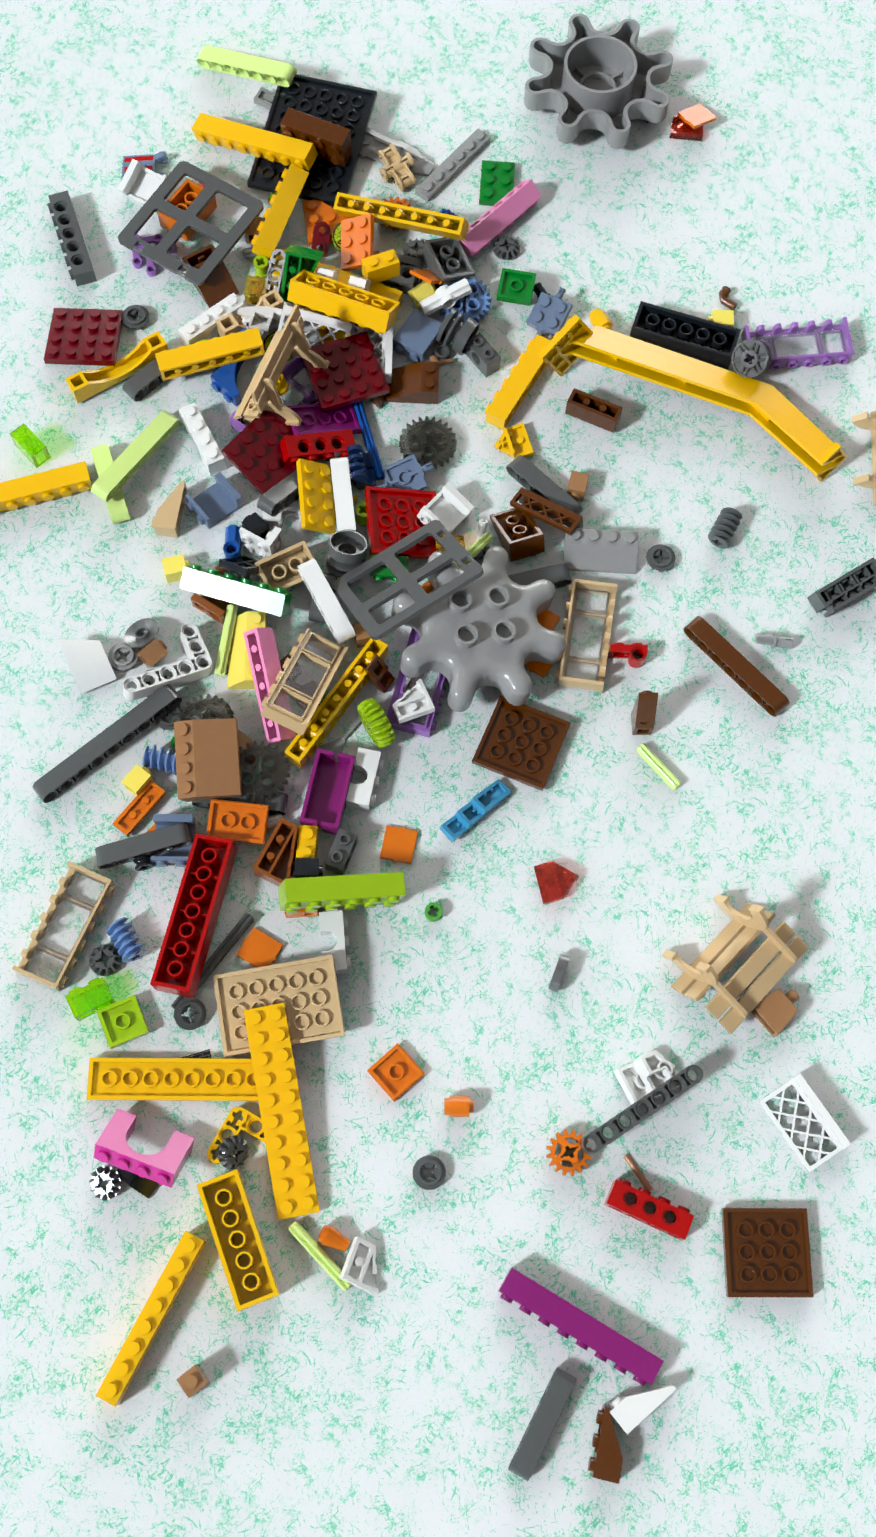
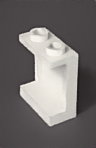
[117,159,167,212]
[417,482,474,538]

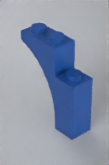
[210,327,247,407]

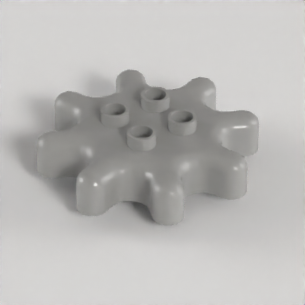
[524,13,673,149]
[391,546,566,712]

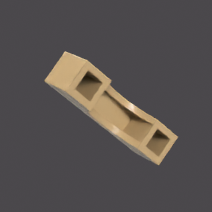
[215,289,284,337]

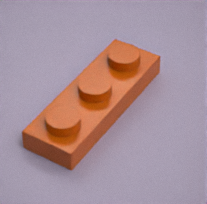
[112,780,167,837]

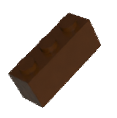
[565,388,623,433]

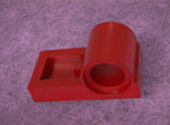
[608,642,648,668]

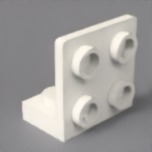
[239,526,285,559]

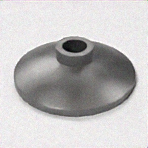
[124,618,159,648]

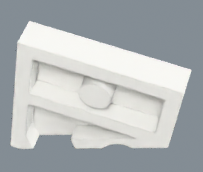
[392,679,435,724]
[339,1237,378,1295]

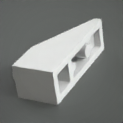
[609,1385,676,1434]

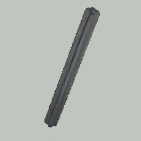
[171,913,254,1009]

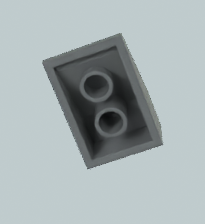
[422,237,475,281]

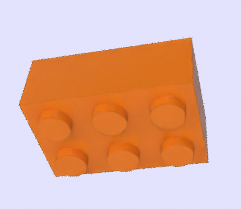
[157,178,217,242]

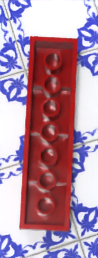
[150,834,238,998]

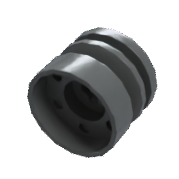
[436,308,480,356]
[731,338,773,378]
[326,530,367,578]

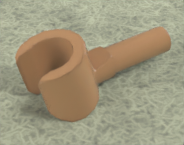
[429,355,454,367]

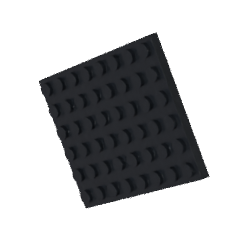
[247,74,377,206]

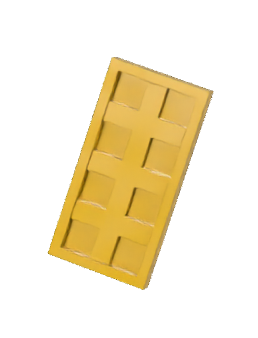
[296,459,336,535]

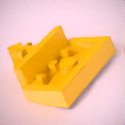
[494,422,535,459]

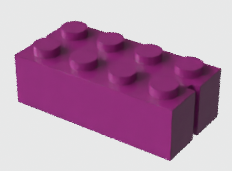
[299,748,356,835]

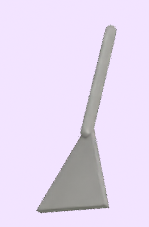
[318,719,361,762]

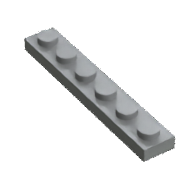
[415,128,491,202]

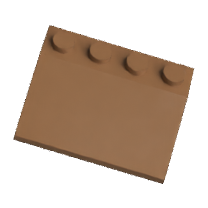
[174,718,242,802]

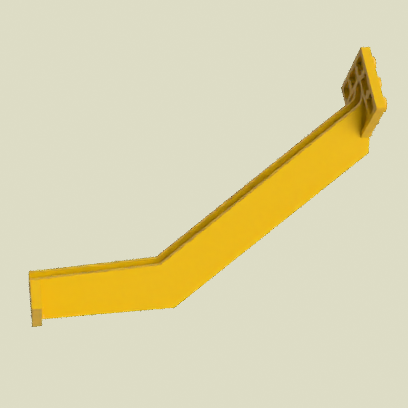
[538,314,847,482]

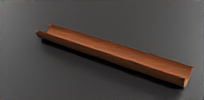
[623,1154,653,1191]

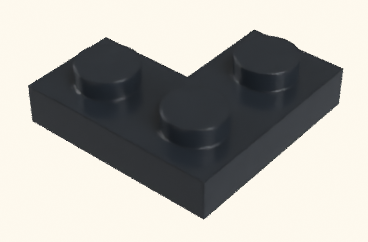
[219,556,259,578]

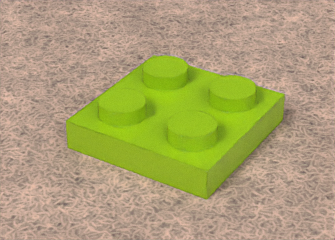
[96,995,150,1049]

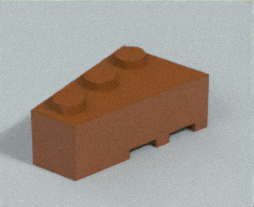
[252,818,299,887]

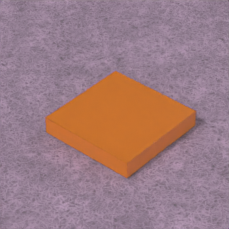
[367,1043,425,1102]

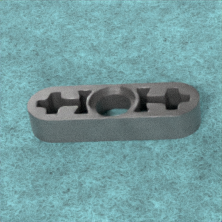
[264,249,286,295]

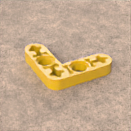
[207,1107,265,1164]

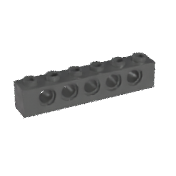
[47,190,97,286]

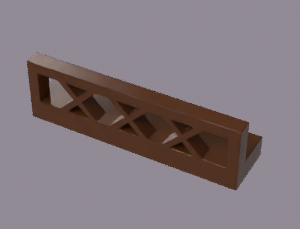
[510,487,583,535]

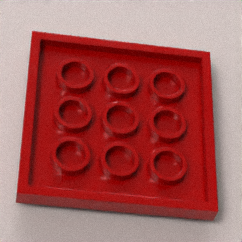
[365,486,441,559]

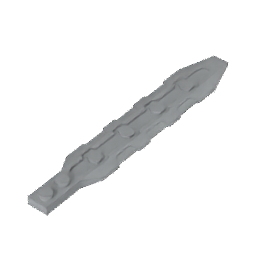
[254,87,435,176]

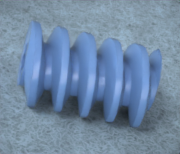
[143,745,177,775]
[106,917,147,963]

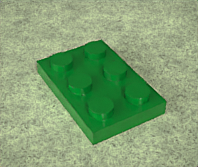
[479,160,515,206]

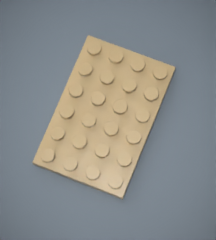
[213,954,346,1057]

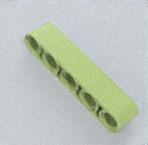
[90,443,131,524]

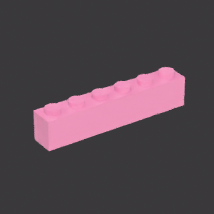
[459,179,541,258]
[243,627,296,744]

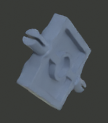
[526,287,573,339]
[376,454,434,490]

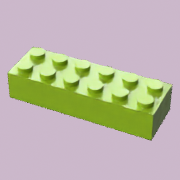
[278,872,406,914]

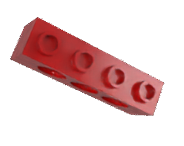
[279,429,355,465]
[604,1178,694,1241]

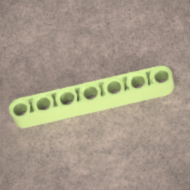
[197,45,297,87]
[91,410,180,502]

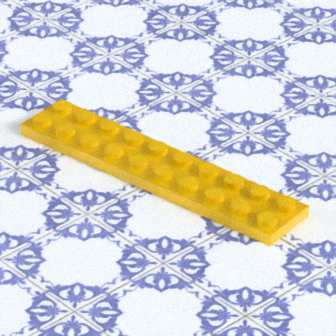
[243,1003,320,1220]
[86,1058,296,1102]

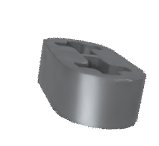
[548,954,570,992]

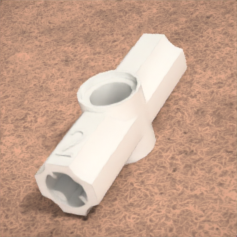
[419,278,472,316]

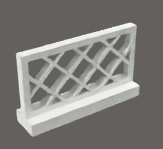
[278,301,353,348]
[351,323,393,383]
[759,1073,851,1172]

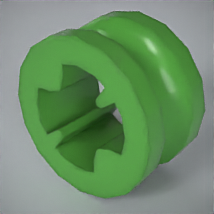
[425,902,442,922]

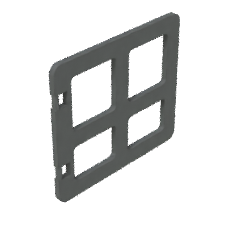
[118,161,264,286]
[332,520,484,640]

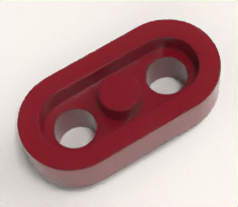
[312,221,330,257]

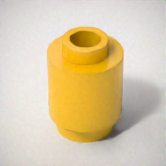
[589,308,613,330]

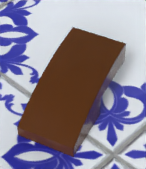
[365,655,395,693]

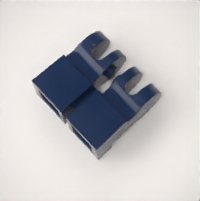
[347,444,377,491]

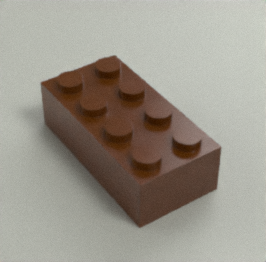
[280,107,352,167]

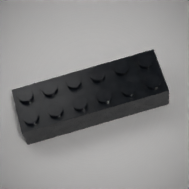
[630,301,741,370]

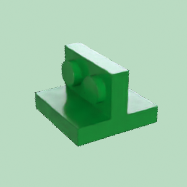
[496,268,536,306]

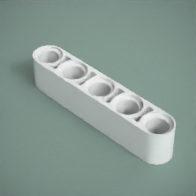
[330,457,357,532]
[297,558,356,644]

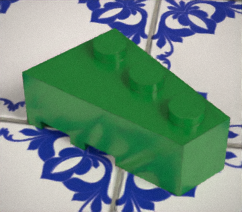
[280,244,324,304]

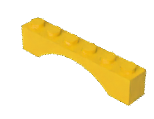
[65,331,168,403]

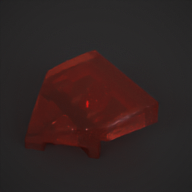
[669,115,703,141]
[534,861,579,905]

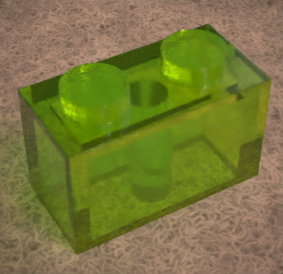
[10,423,51,468]
[65,978,115,1021]

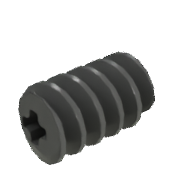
[708,507,743,549]

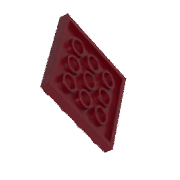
[44,308,123,366]
[302,332,390,412]
[221,410,305,494]

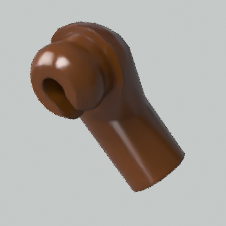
[719,286,738,310]

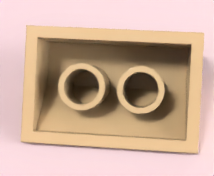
[254,540,313,589]

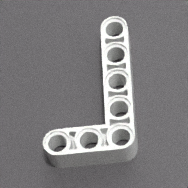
[123,623,212,701]

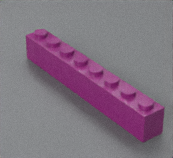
[498,1268,664,1386]

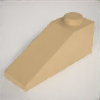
[152,481,188,538]

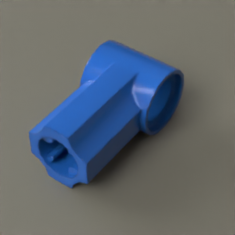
[223,525,241,558]

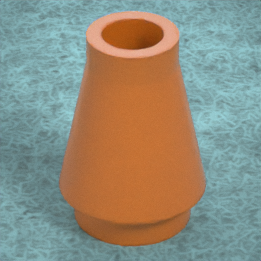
[317,1225,350,1252]

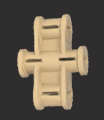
[378,143,416,192]

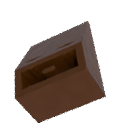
[182,244,239,308]

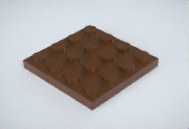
[472,695,571,791]
[721,1208,813,1297]

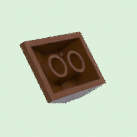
[385,361,439,404]
[490,508,545,562]

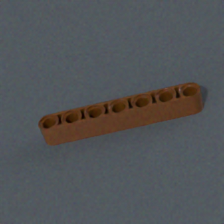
[683,616,790,717]

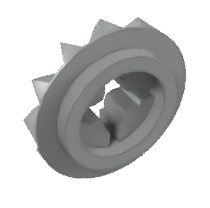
[108,642,138,672]

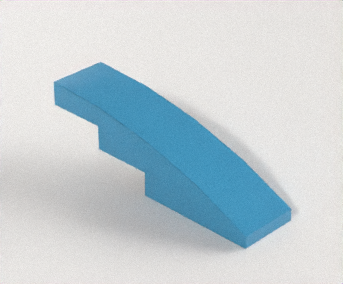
[439,779,512,843]

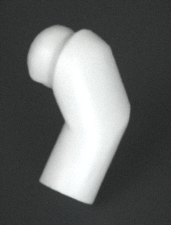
[477,519,489,547]

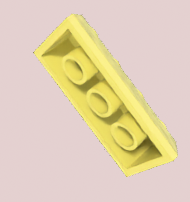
[228,611,268,689]

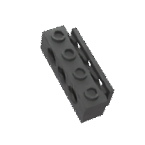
[807,557,876,618]

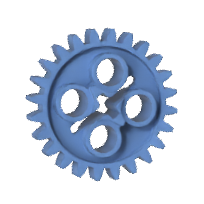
[439,276,492,323]

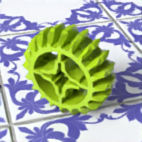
[357,698,395,749]

